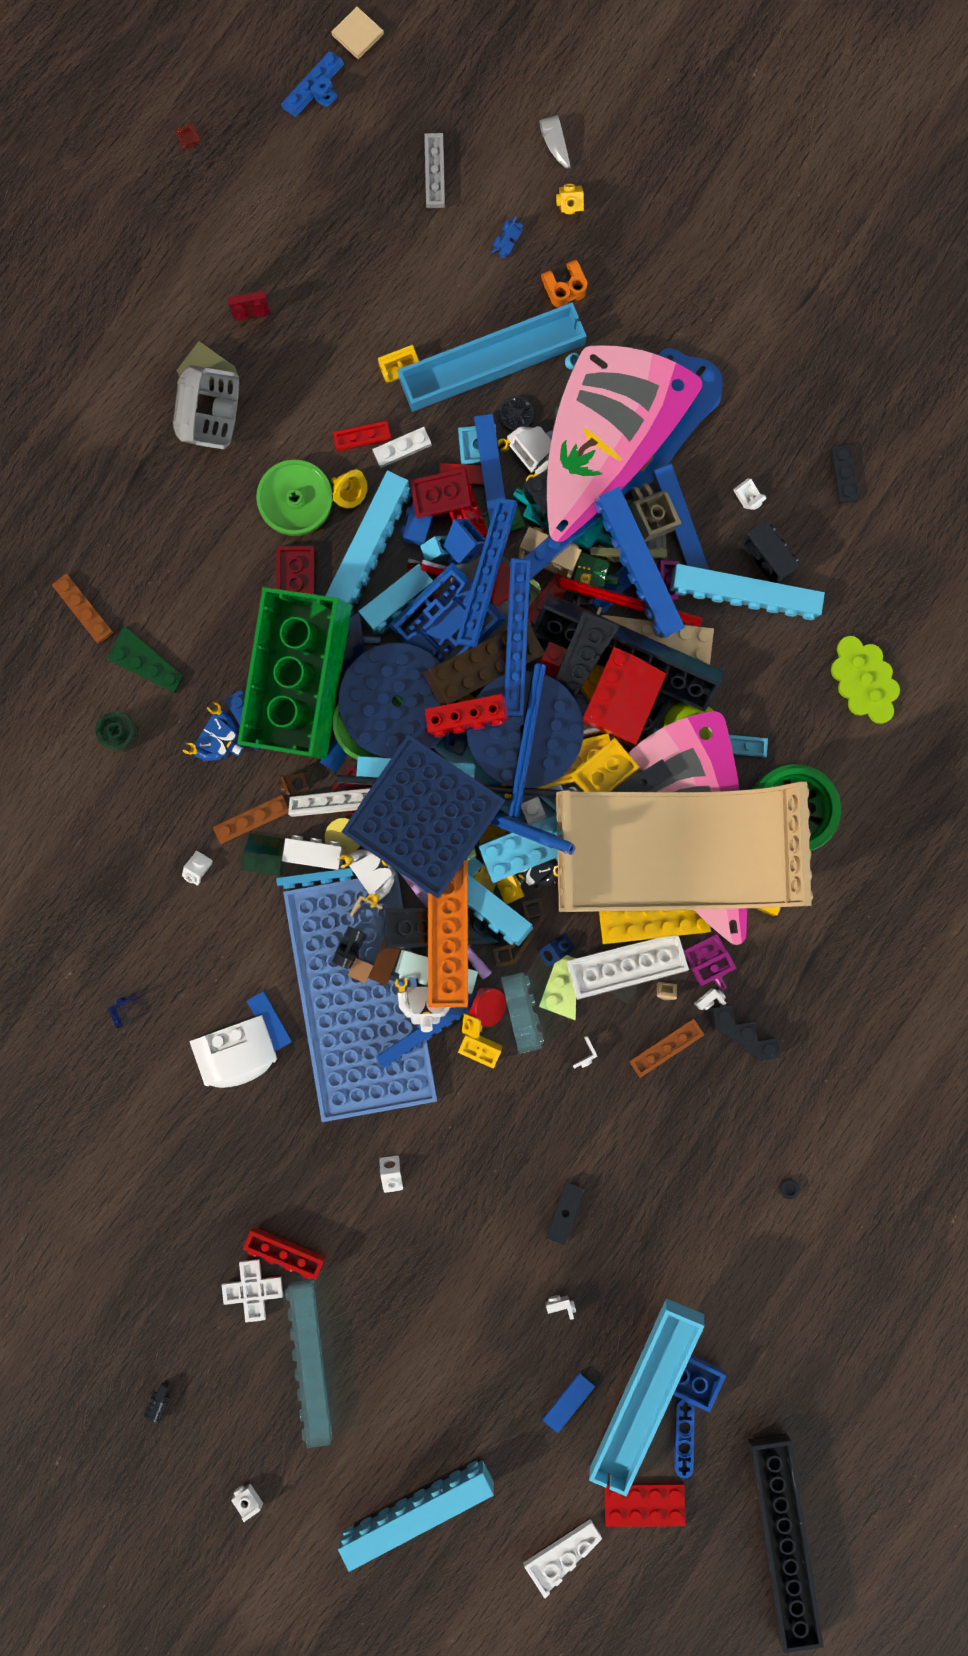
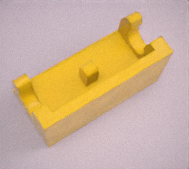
[378,345,419,384]
[458,1035,503,1069]

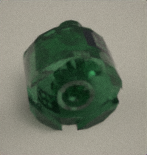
[95,711,139,752]

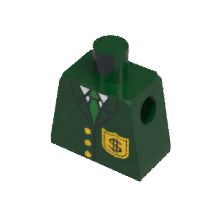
[574,552,619,593]

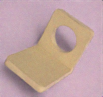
[350,896,384,917]

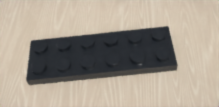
[383,908,501,949]

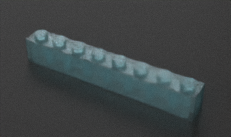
[285,1279,333,1448]

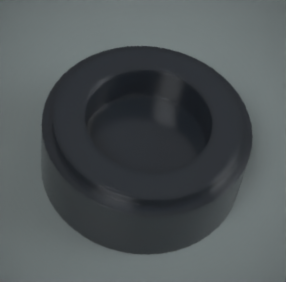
[779,1179,800,1199]

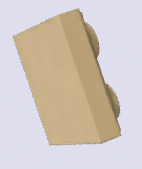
[331,7,384,59]

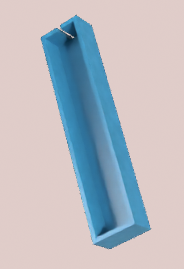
[397,302,587,412]

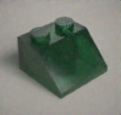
[241,834,285,877]

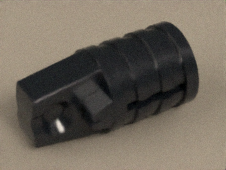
[143,1383,170,1423]

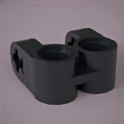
[331,926,367,969]

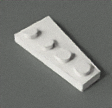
[523,1519,602,1598]

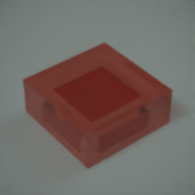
[175,123,200,150]

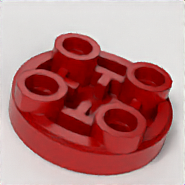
[469,988,506,1027]

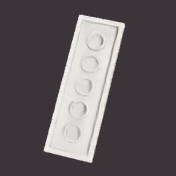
[566,936,689,1000]

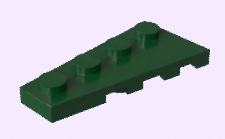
[107,626,184,693]

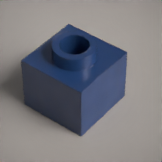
[443,732,468,756]

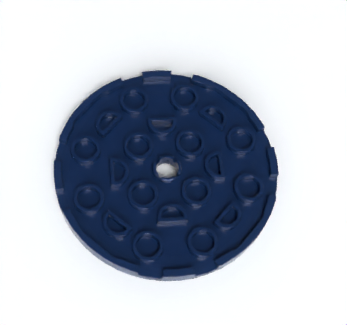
[339,643,456,759]
[466,671,584,788]

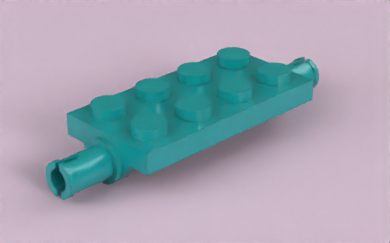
[512,487,614,551]

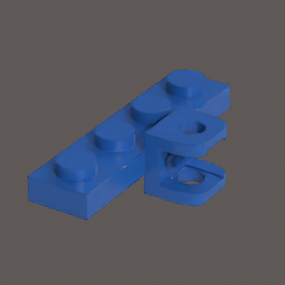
[281,51,344,117]

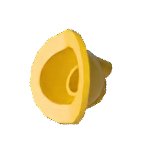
[331,469,367,508]

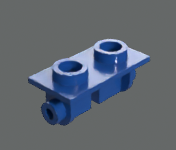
[492,216,523,258]

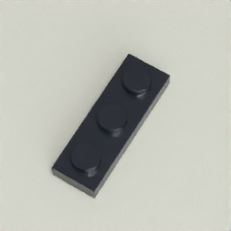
[831,445,859,504]

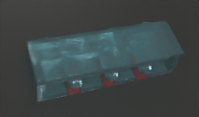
[501,972,544,1054]

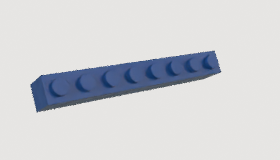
[594,487,685,638]

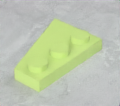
[539,955,576,1020]

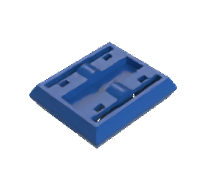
[388,562,506,663]

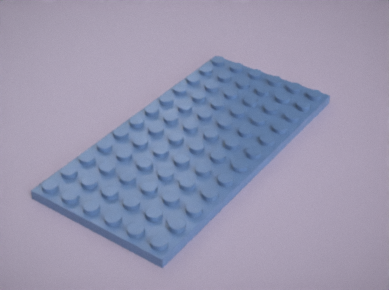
[283,872,437,1122]

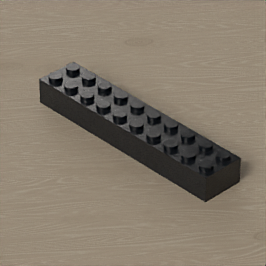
[533,593,724,712]
[748,1433,824,1653]

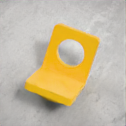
[462,1013,482,1039]

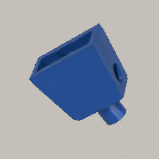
[444,518,486,565]

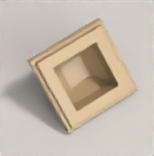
[657,982,677,1000]

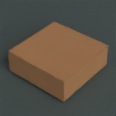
[348,958,373,984]

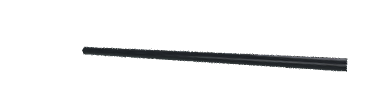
[336,775,571,797]

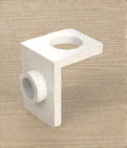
[572,1036,597,1068]
[380,1156,403,1193]

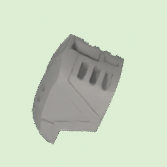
[172,365,239,449]

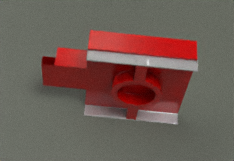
[407,559,447,576]

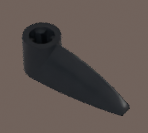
[638,695,671,740]

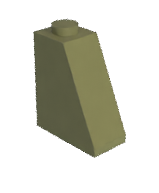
[176,341,238,388]

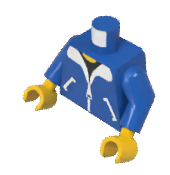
[183,701,244,761]

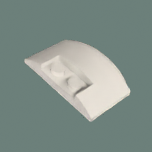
[190,1015,277,1088]

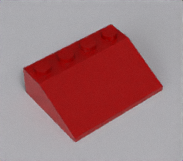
[582,647,666,745]

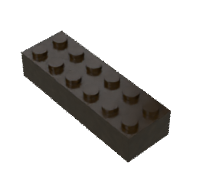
[423,621,545,706]

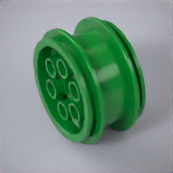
[752,764,841,851]

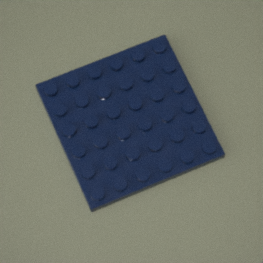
[341,734,506,899]

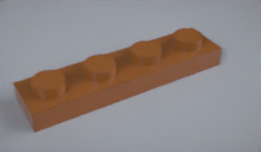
[52,573,114,644]
[213,795,289,845]
[629,1019,704,1078]

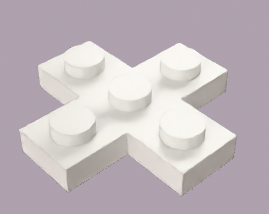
[222,1259,284,1322]

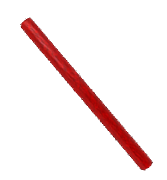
[558,577,702,627]

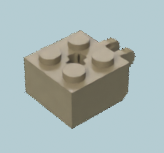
[629,483,681,542]

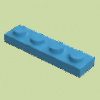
[276,868,356,889]

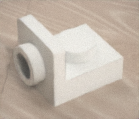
[694,988,727,1010]

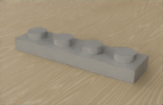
[425,133,445,208]

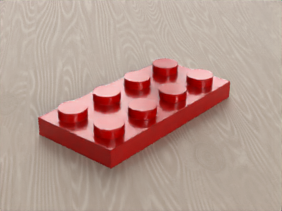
[604,1482,685,1527]

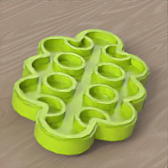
[831,636,900,724]

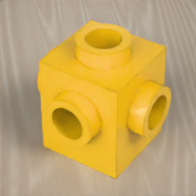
[556,184,584,214]

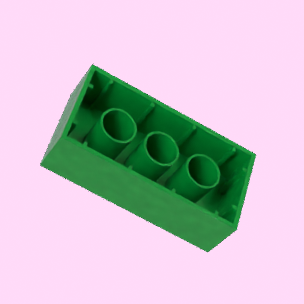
[237,587,352,759]

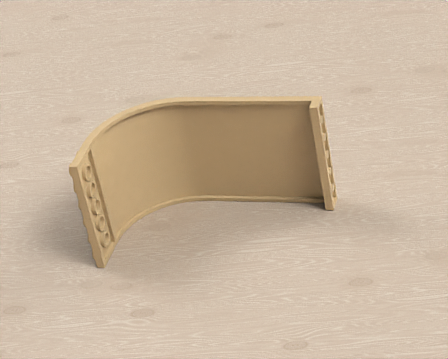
[556,782,813,912]

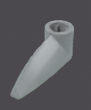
[539,115,570,169]

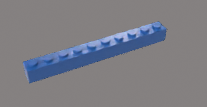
[375,989,478,1068]

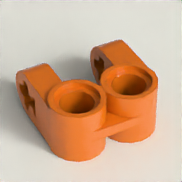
[541,259,587,308]

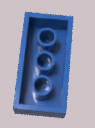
[673,1354,726,1413]

